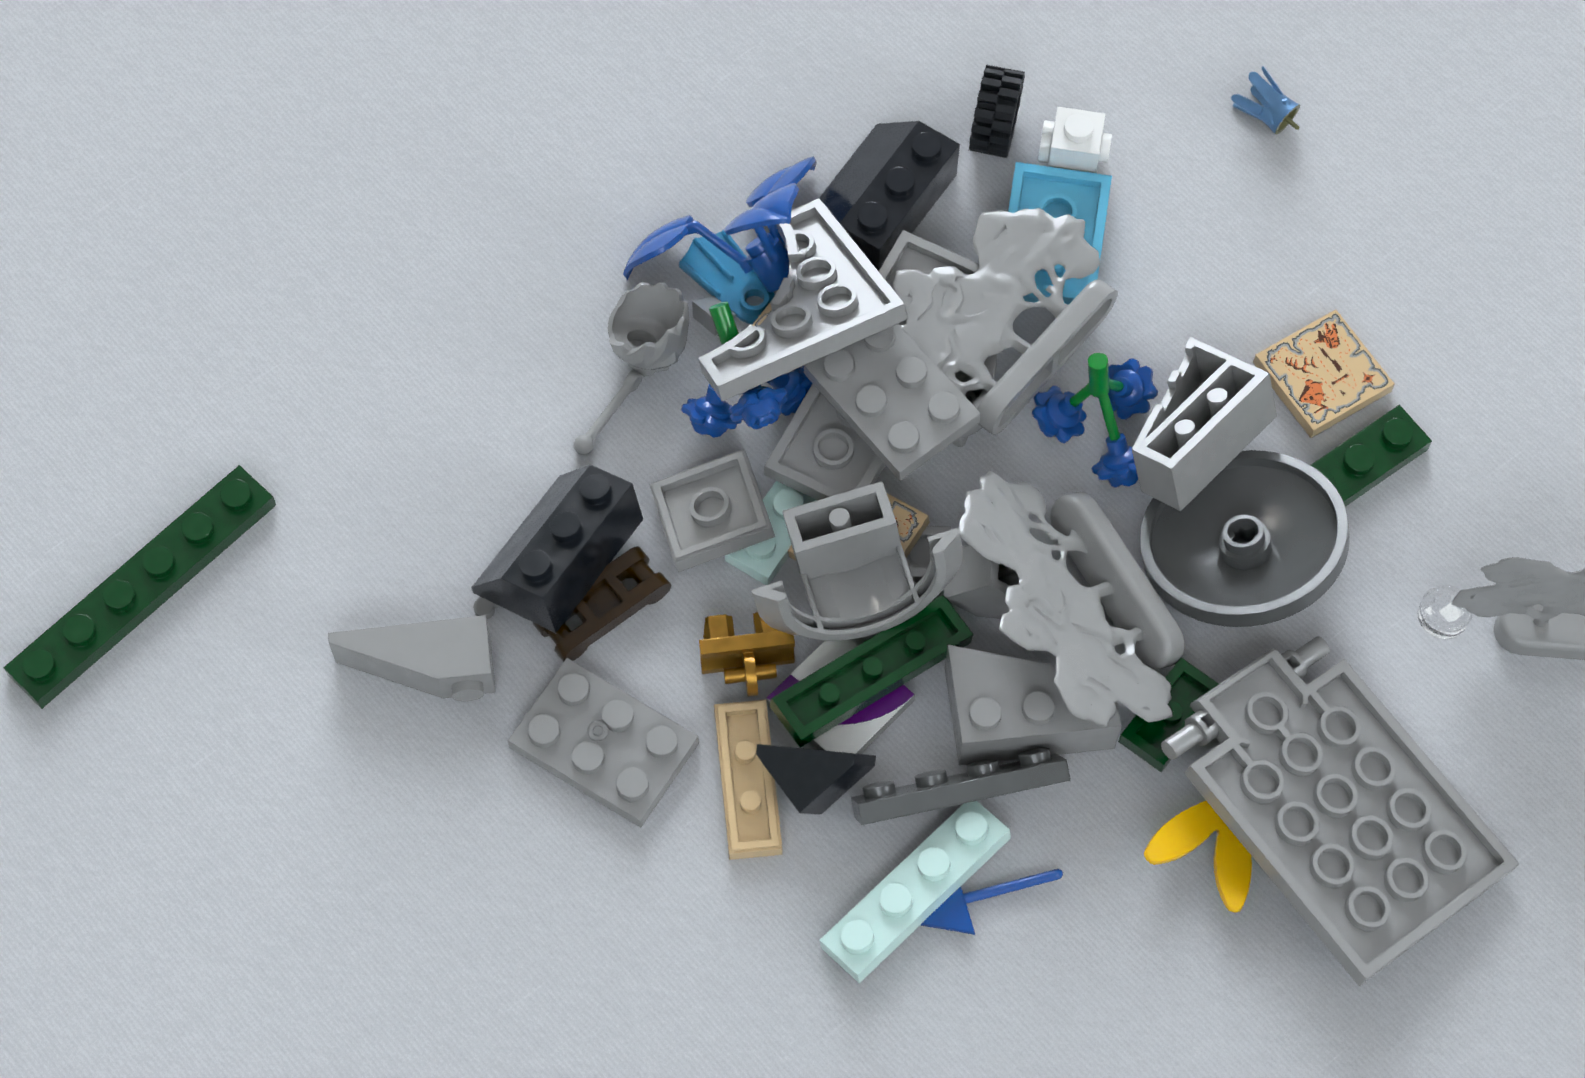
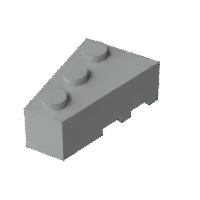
[1132,337,1277,511]
[944,645,1122,765]

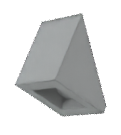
[692,296,736,336]

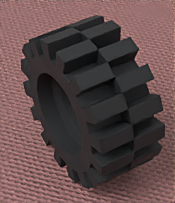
[969,65,1025,158]

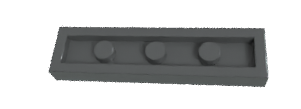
[851,748,1071,825]

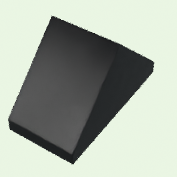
[756,744,876,814]

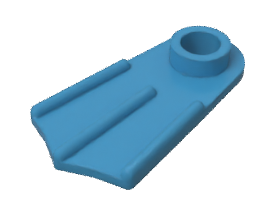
[679,230,775,324]

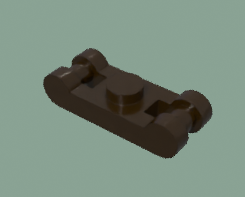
[533,546,672,662]

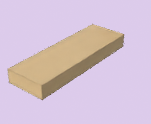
[714,699,783,860]

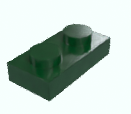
[1118,657,1219,772]

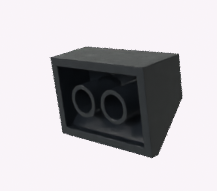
[819,121,960,271]
[471,464,643,633]

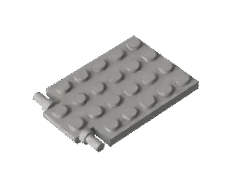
[1161,636,1519,986]

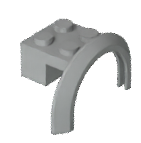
[751,481,963,641]

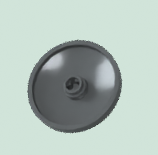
[1140,450,1350,627]

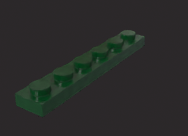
[3,465,276,709]

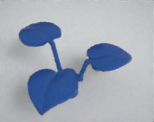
[623,156,817,293]

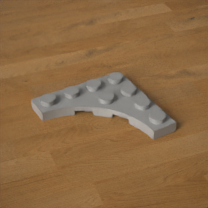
[698,198,908,402]

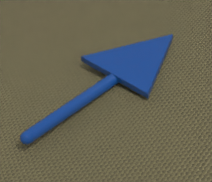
[920,869,1063,935]

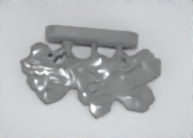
[893,208,1118,435]
[959,471,1185,727]
[1451,557,1585,660]

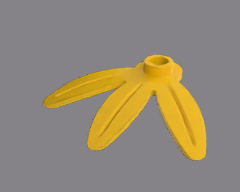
[1144,801,1252,913]

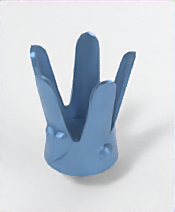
[1231,66,1300,135]

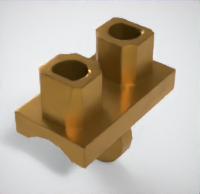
[699,612,795,697]

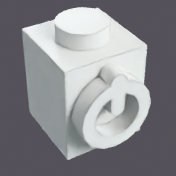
[1038,106,1112,173]

